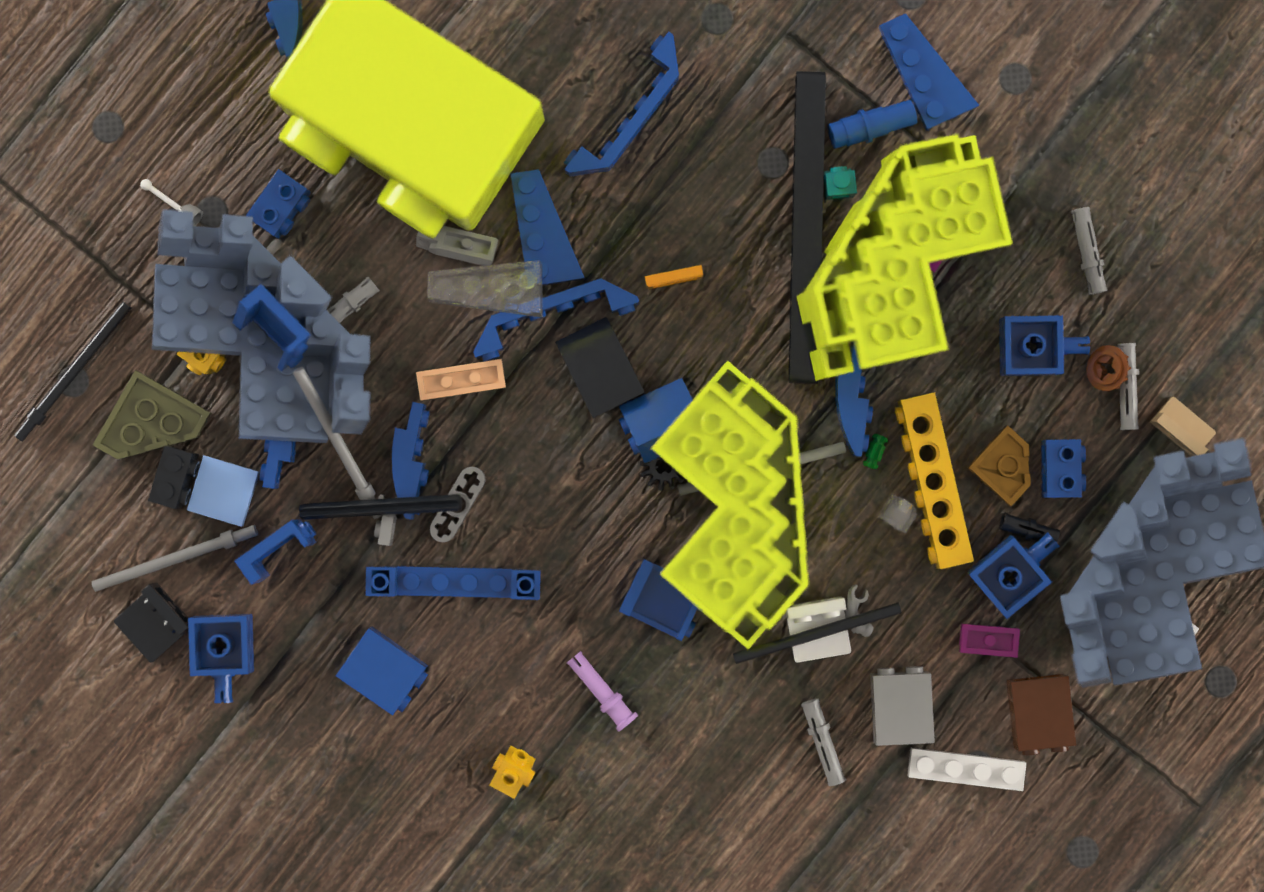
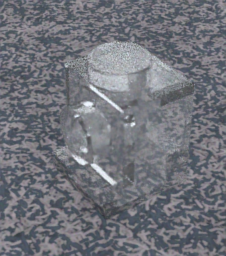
[877,493,918,534]

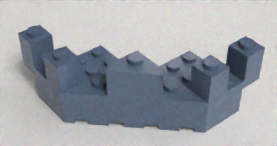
[152,210,370,443]
[1060,438,1264,688]

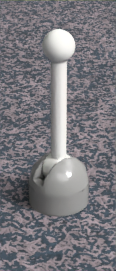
[140,179,203,226]

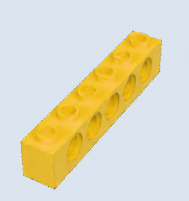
[895,392,974,569]

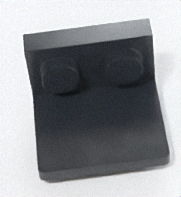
[114,582,189,663]

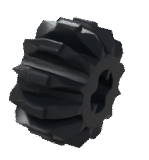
[639,457,684,491]

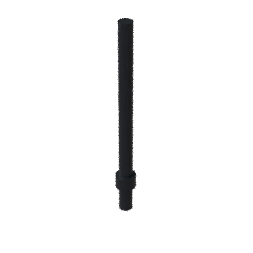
[14,301,132,442]

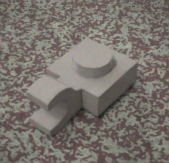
[374,494,397,546]

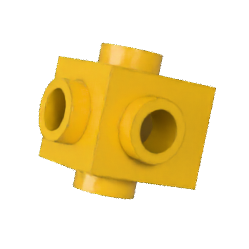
[176,352,226,376]
[489,745,536,799]

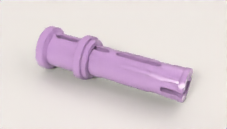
[567,651,638,732]

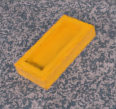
[645,265,703,290]

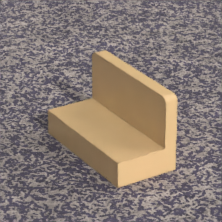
[1150,397,1216,457]

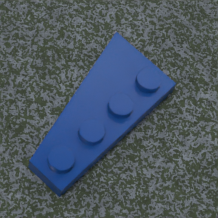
[878,13,979,131]
[511,169,585,288]

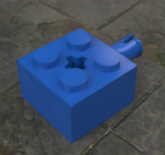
[999,316,1090,376]
[967,532,1060,619]
[188,614,254,703]

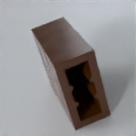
[1006,674,1076,755]

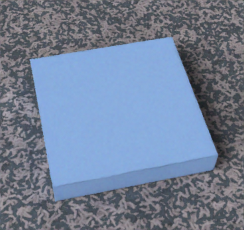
[187,455,260,527]

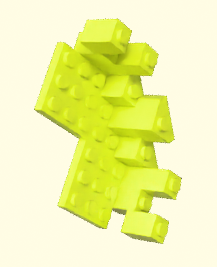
[796,134,1012,381]
[651,361,809,649]

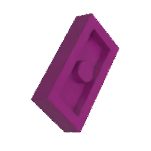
[959,623,1020,658]

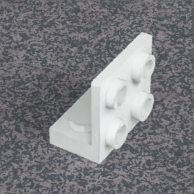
[786,596,851,663]

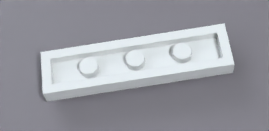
[907,747,1026,791]

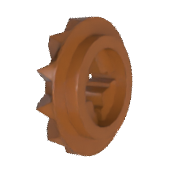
[1086,345,1131,392]

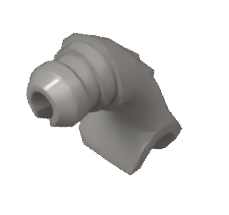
[845,584,874,637]

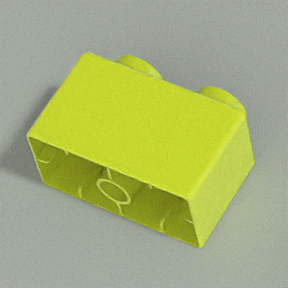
[269,0,545,238]

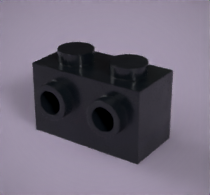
[148,445,200,509]

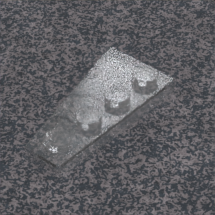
[427,260,543,318]

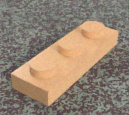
[416,359,506,401]

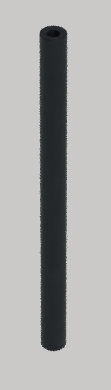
[733,602,902,664]

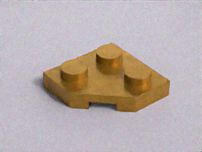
[967,425,1031,507]

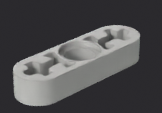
[430,467,486,542]

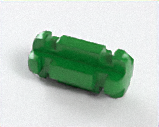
[863,434,888,469]

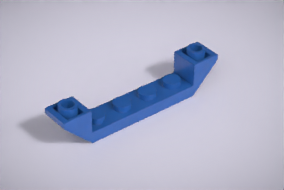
[564,32,679,177]
[473,278,639,362]
[366,566,541,600]

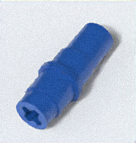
[827,99,917,149]

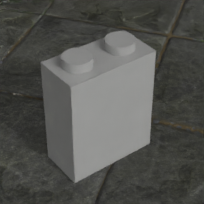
[870,666,935,746]

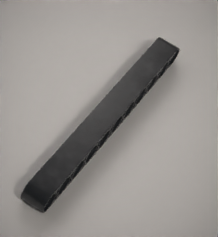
[788,71,826,384]

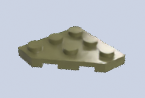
[93,370,212,460]

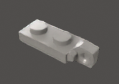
[416,226,498,268]

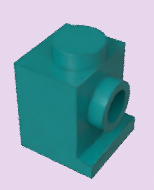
[823,166,857,200]

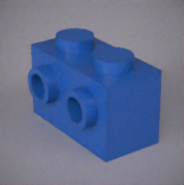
[246,169,311,239]
[1041,439,1086,498]

